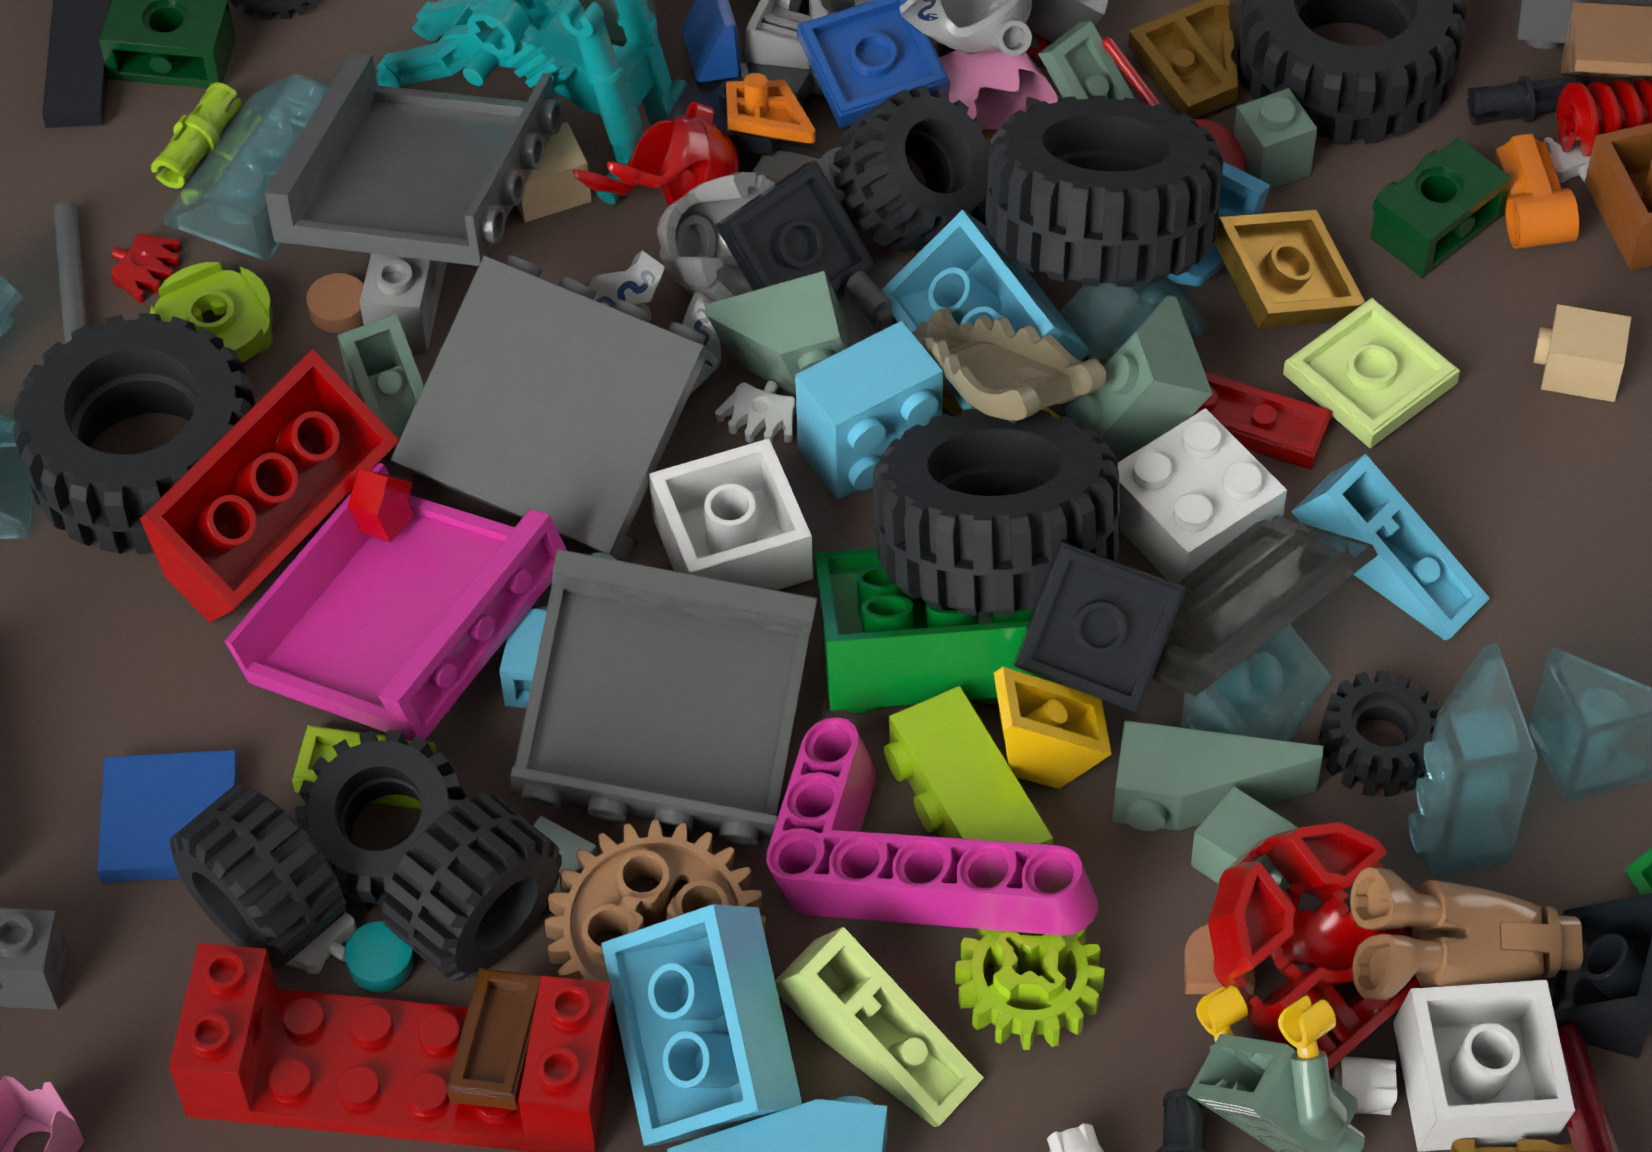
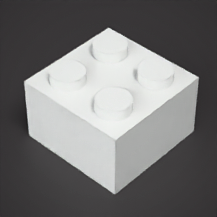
[1118,408,1287,596]
[649,438,813,590]
[1393,980,1575,1152]

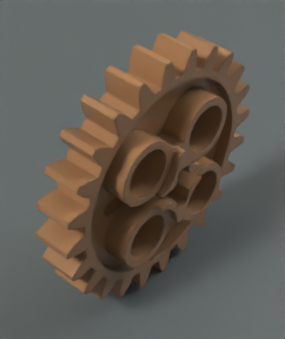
[545,820,766,1014]

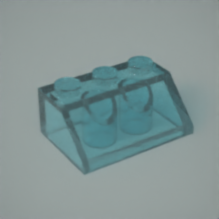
[164,73,330,261]
[1408,643,1538,876]

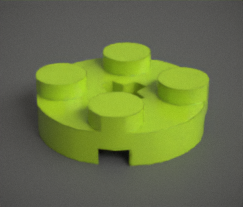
[150,262,274,362]

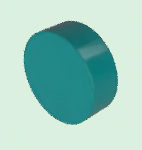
[345,921,415,992]

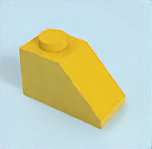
[994,667,1112,789]

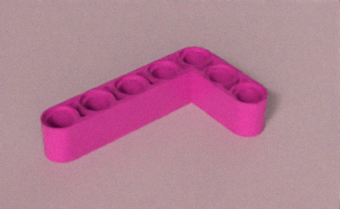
[766,717,1098,935]

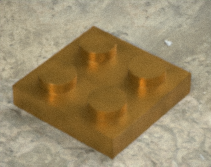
[1214,210,1365,329]

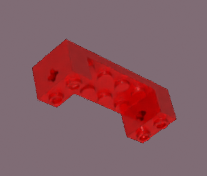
[169,942,617,1152]

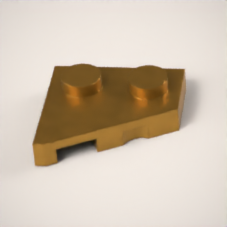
[1128,0,1238,119]

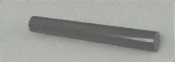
[53,202,88,344]

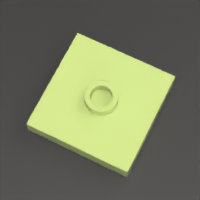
[1283,298,1460,449]

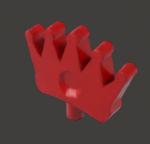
[110,233,182,303]

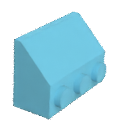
[882,209,1091,410]
[601,904,802,1146]

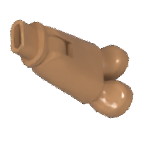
[1350,867,1583,1000]

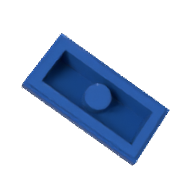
[682,0,741,82]

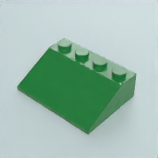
[814,548,1065,714]

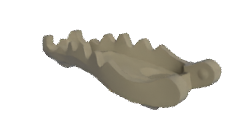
[904,307,1106,423]

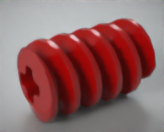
[1556,79,1652,157]

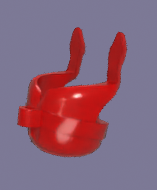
[573,102,739,206]

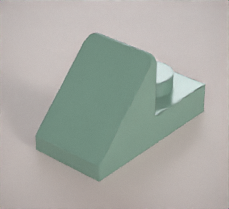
[1038,21,1135,101]
[337,313,424,447]

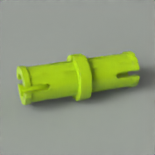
[151,82,242,189]

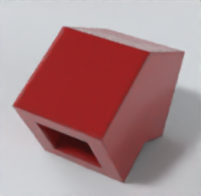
[348,468,414,542]

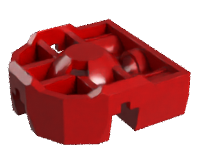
[1208,822,1422,1070]

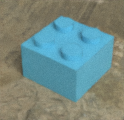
[795,321,943,500]

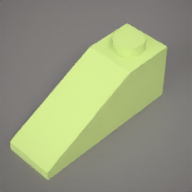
[775,927,984,1127]

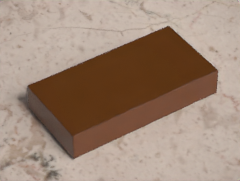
[446,968,544,1110]

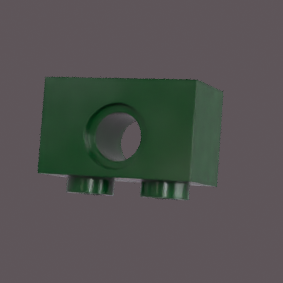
[99,0,236,89]
[1370,137,1512,279]

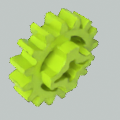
[955,928,1105,1050]

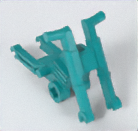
[376,0,688,205]

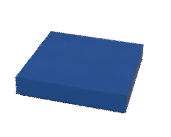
[797,0,950,128]
[97,750,239,883]

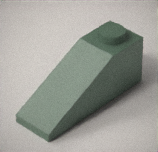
[1112,721,1324,831]

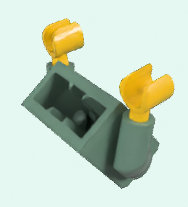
[1187,986,1365,1152]

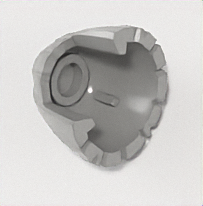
[657,172,775,301]

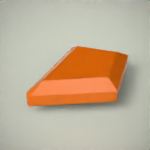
[726,73,816,143]

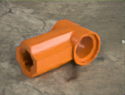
[1494,134,1579,249]

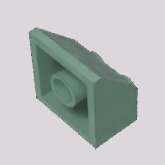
[704,271,853,396]
[1065,295,1213,462]

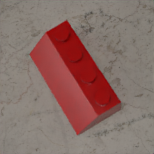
[140,349,399,623]

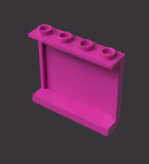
[225,462,567,741]

